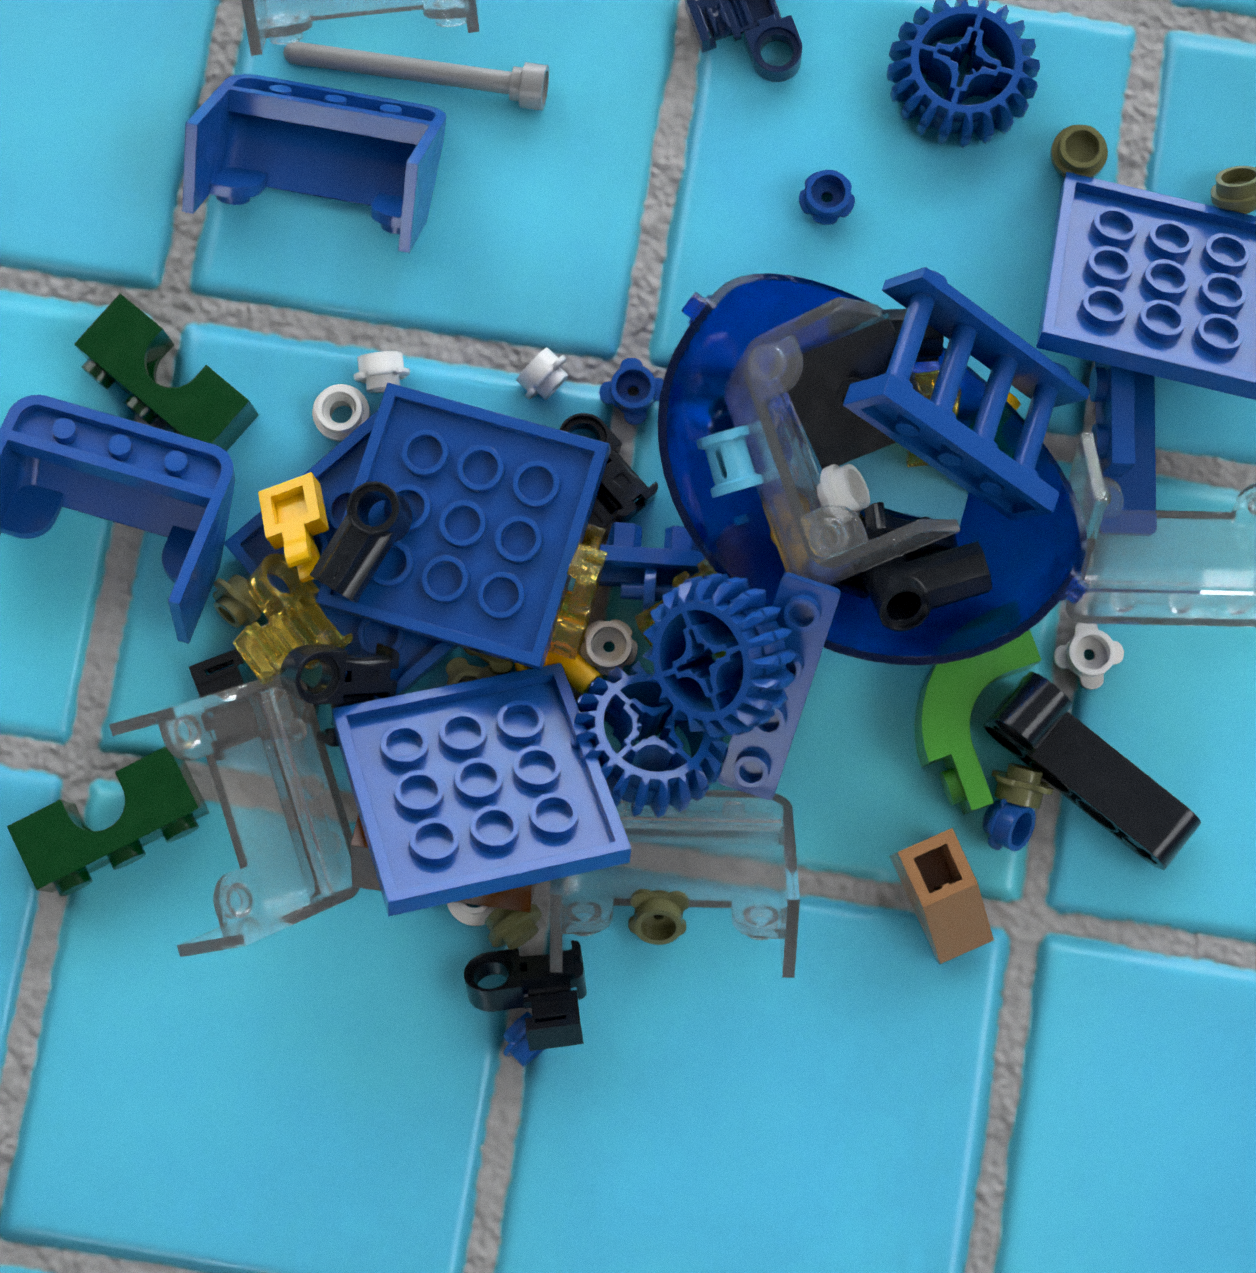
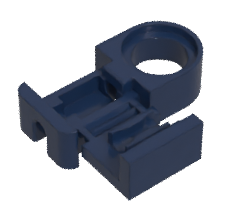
[685,0,802,82]

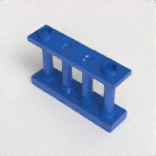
[843,267,1090,521]

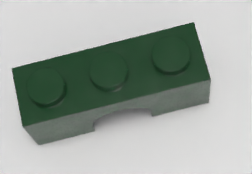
[74,293,259,452]
[7,745,210,897]

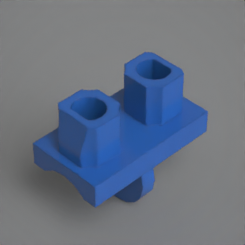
[598,522,705,617]

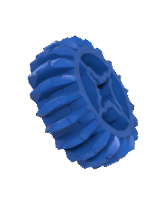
[886,0,1040,148]
[642,573,798,738]
[569,661,728,819]

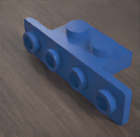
[1089,362,1156,536]
[718,572,841,800]

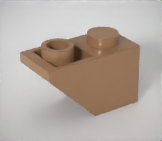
[890,828,994,964]

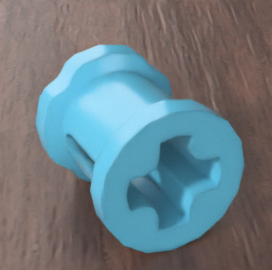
[695,425,764,498]

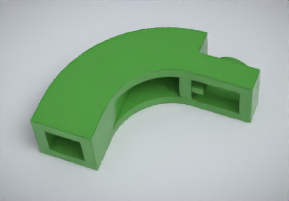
[914,606,1041,815]

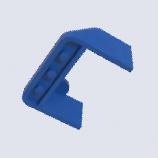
[182,74,446,253]
[0,395,235,644]

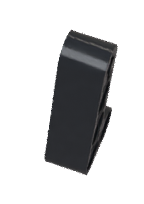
[983,672,1201,870]

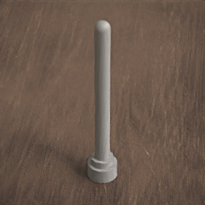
[283,41,549,111]

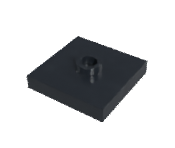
[775,313,924,469]

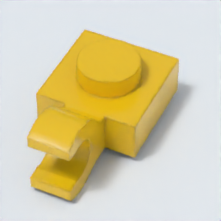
[258,472,329,583]

